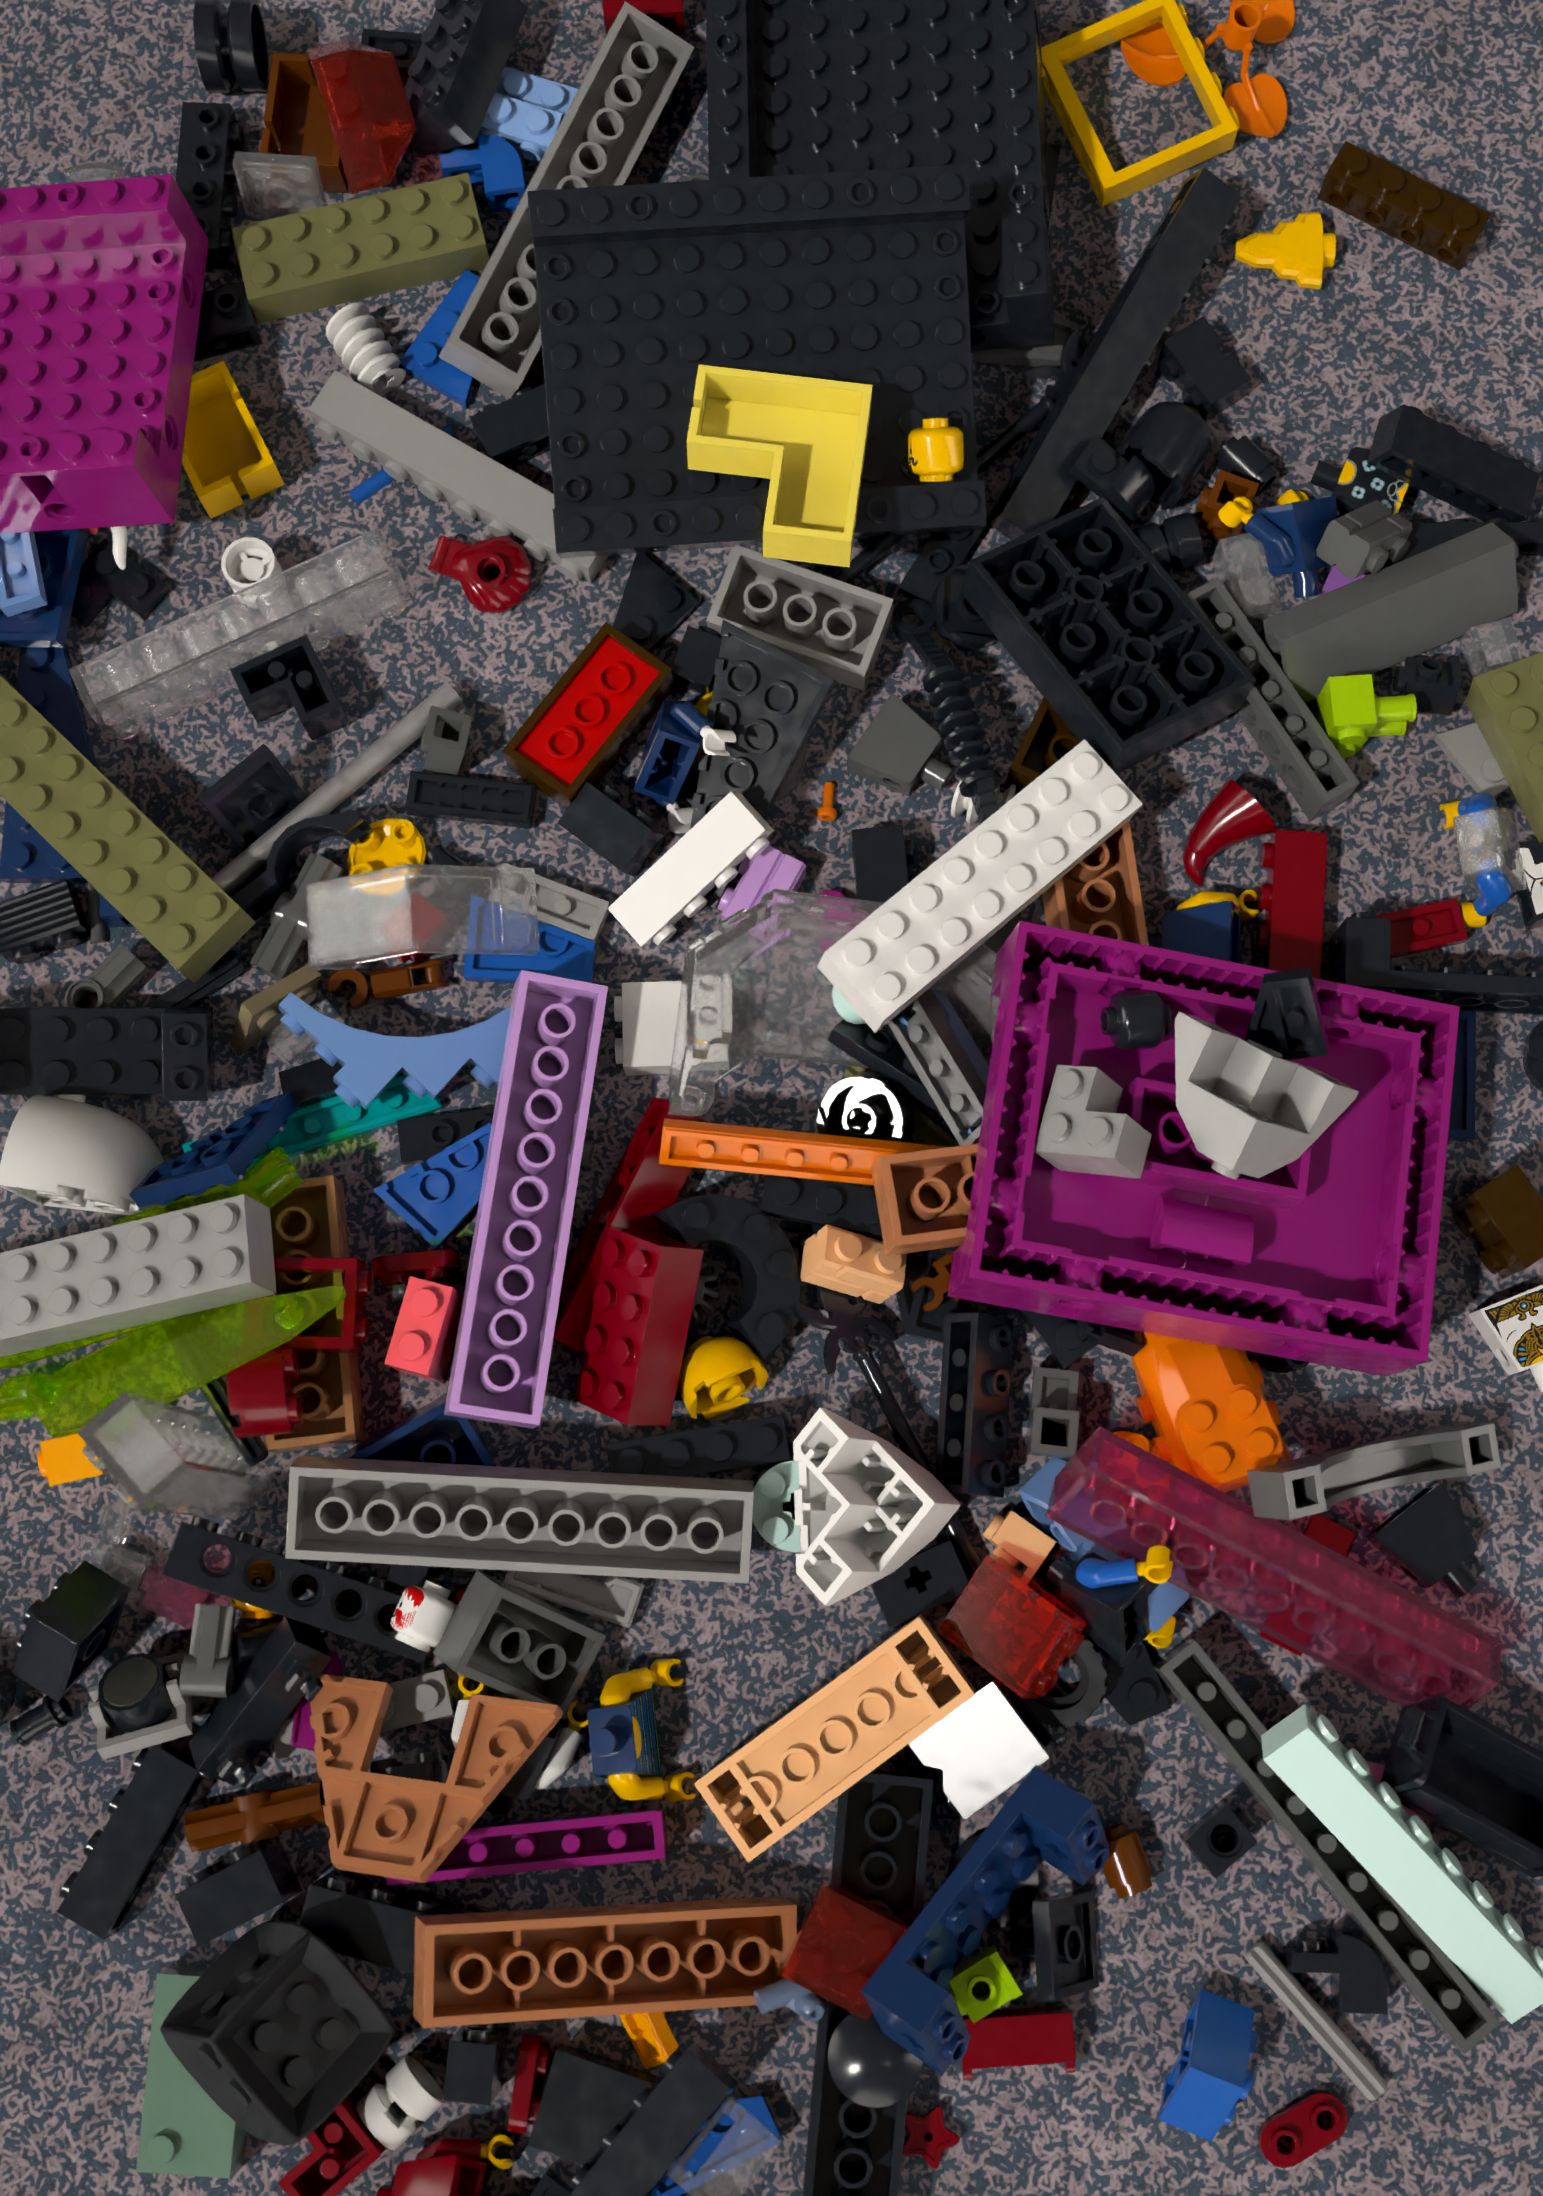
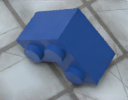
[1158,1989,1258,2141]

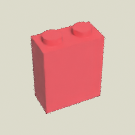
[384,1276,463,1384]

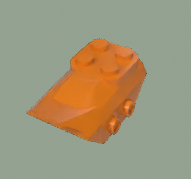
[1131,1332,1291,1503]

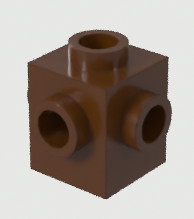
[1196,470,1260,541]

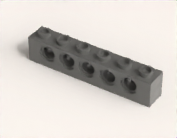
[1186,577,1359,821]

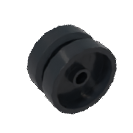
[193,0,268,94]

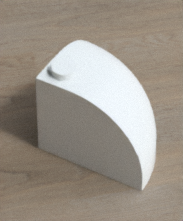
[0,1094,167,1218]

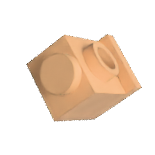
[982,1510,1056,1580]

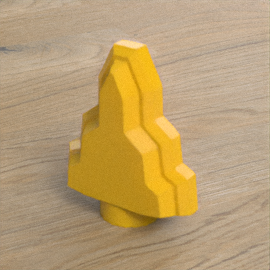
[1235,212,1336,290]

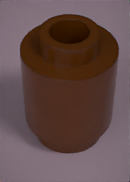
[1102,1823,1152,1898]

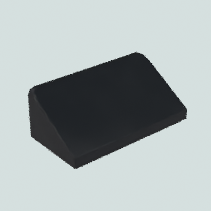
[279,1058,343,1108]

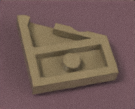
[230,962,321,1055]

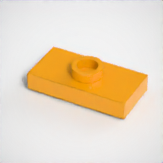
[619,2012,679,2069]

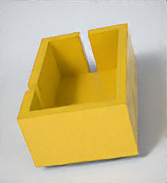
[181,360,285,519]

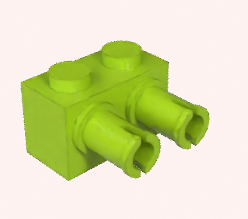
[1312,674,1417,758]

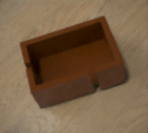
[258,52,360,193]

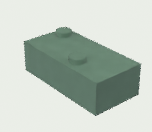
[136,1965,246,2179]

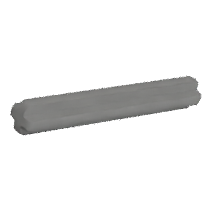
[1245,1941,1388,2101]

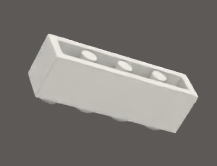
[607,791,774,947]

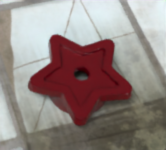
[902,2105,960,2170]

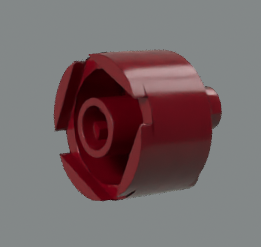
[227,1342,303,1439]

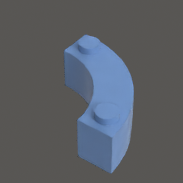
[1018,1458,1190,1633]

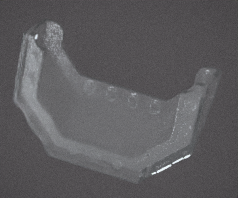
[669,889,999,1116]

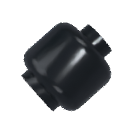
[1100,990,1172,1050]

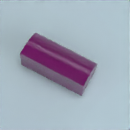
[1148,1196,1254,1269]

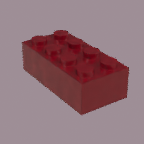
[575,1227,704,1426]

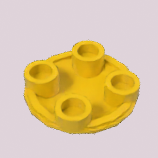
[346,818,426,897]

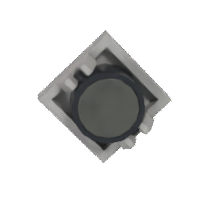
[88,1651,192,1760]

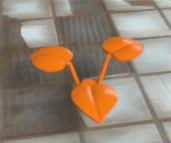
[1120,0,1295,138]

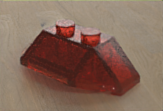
[306,39,416,194]

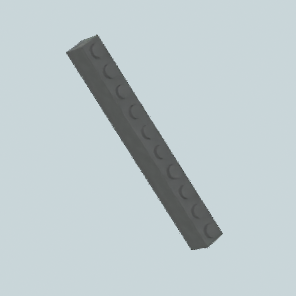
[1154,1639,1501,2054]

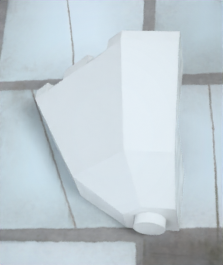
[793,1407,961,1606]

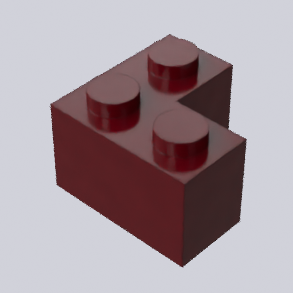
[278,2091,387,2196]

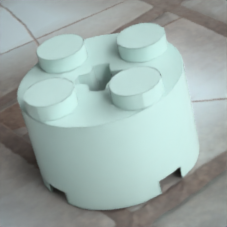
[752,1461,801,1553]

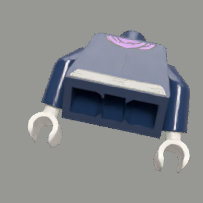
[634,700,736,833]

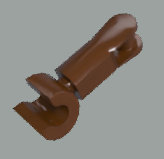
[328,959,449,1010]

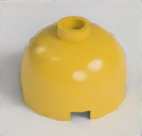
[677,1336,769,1420]

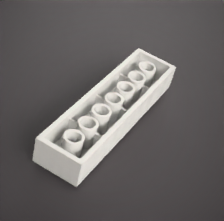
[817,739,1142,1033]

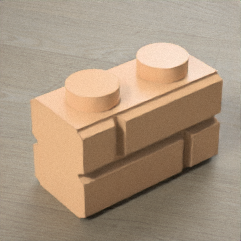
[800,1224,907,1304]

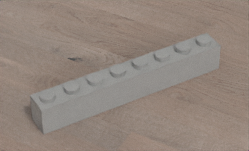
[308,370,609,583]

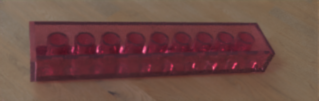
[1045,1426,1502,1710]

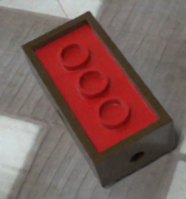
[502,622,676,810]

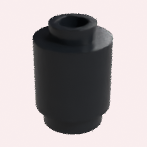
[1217,435,1279,497]

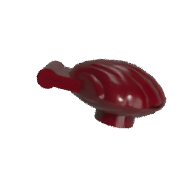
[428,535,532,613]

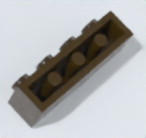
[1317,141,1491,271]

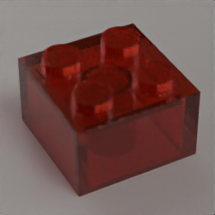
[781,1879,909,2021]

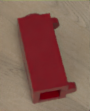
[961,2005,1076,2080]

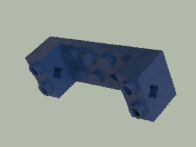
[861,1766,1110,2076]

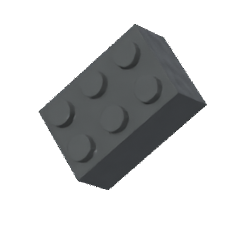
[433,1570,606,1719]

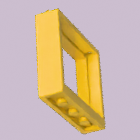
[1042,0,1239,207]

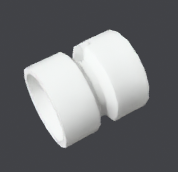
[221,537,287,610]
[356,2055,445,2151]

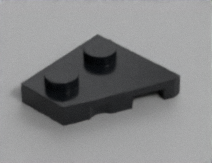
[895,1250,958,1344]

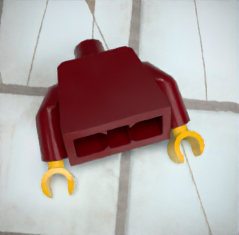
[376,2135,515,2196]

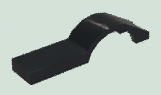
[230,811,374,921]

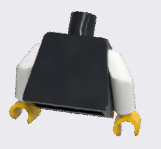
[451,1674,588,1815]

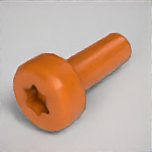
[817,782,837,821]

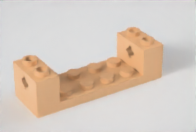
[694,1613,975,1863]

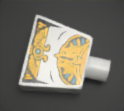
[1469,1284,1543,1392]

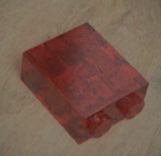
[937,1555,1088,1699]

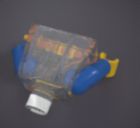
[1440,792,1527,928]

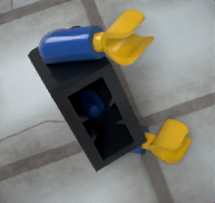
[1047,1545,1176,1663]

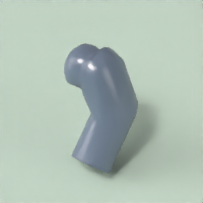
[754,1976,826,2022]

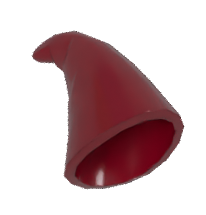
[1182,778,1276,887]

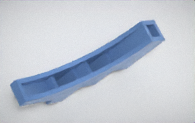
[279,992,511,1110]

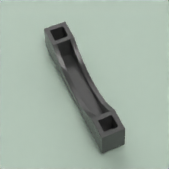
[1247,1421,1501,1520]

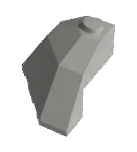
[1175,1012,1359,1180]

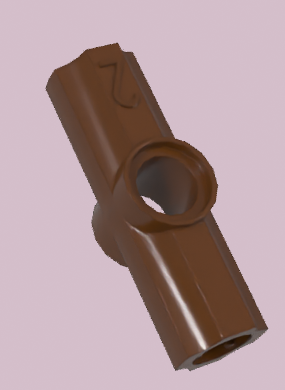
[184,1781,326,1852]

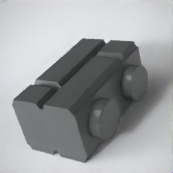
[1316,500,1413,580]

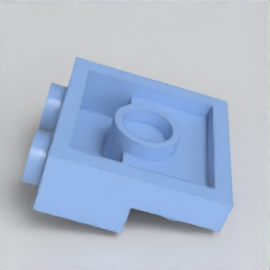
[479,66,578,163]

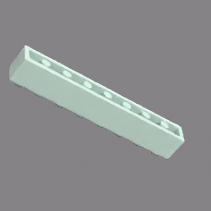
[1261,1704,1543,2024]

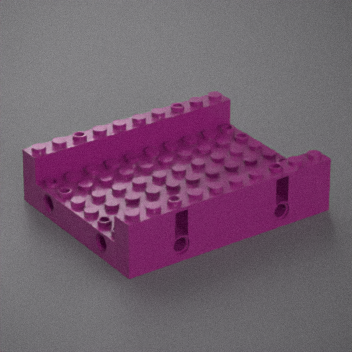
[0,174,209,533]
[948,921,1460,1376]

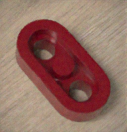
[372,1249,461,1286]
[508,2033,550,2134]
[1258,2090,1348,2168]

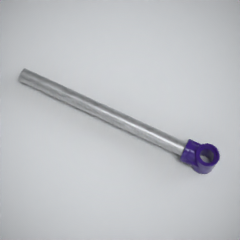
[211,682,462,896]

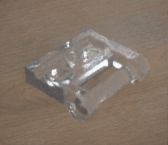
[667,2095,782,2196]

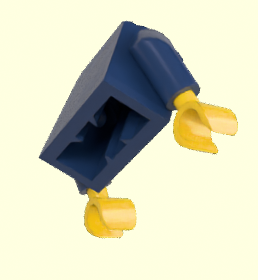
[1218,489,1337,598]

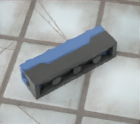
[888,989,989,1146]

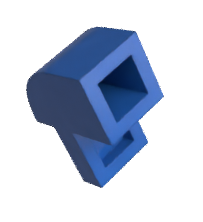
[439,134,526,213]

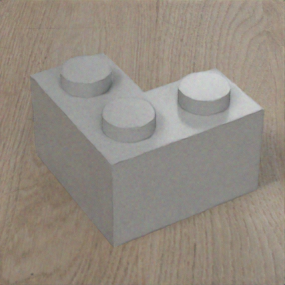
[1034,1065,1152,1179]

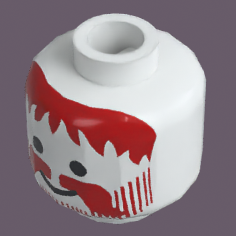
[391,1580,457,1653]

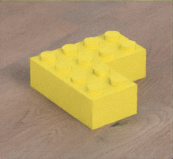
[687,365,873,568]

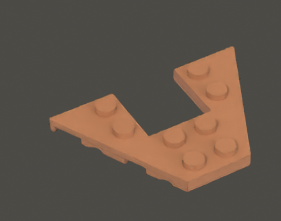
[309,1674,563,1883]

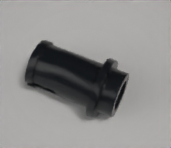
[10,1695,73,1747]

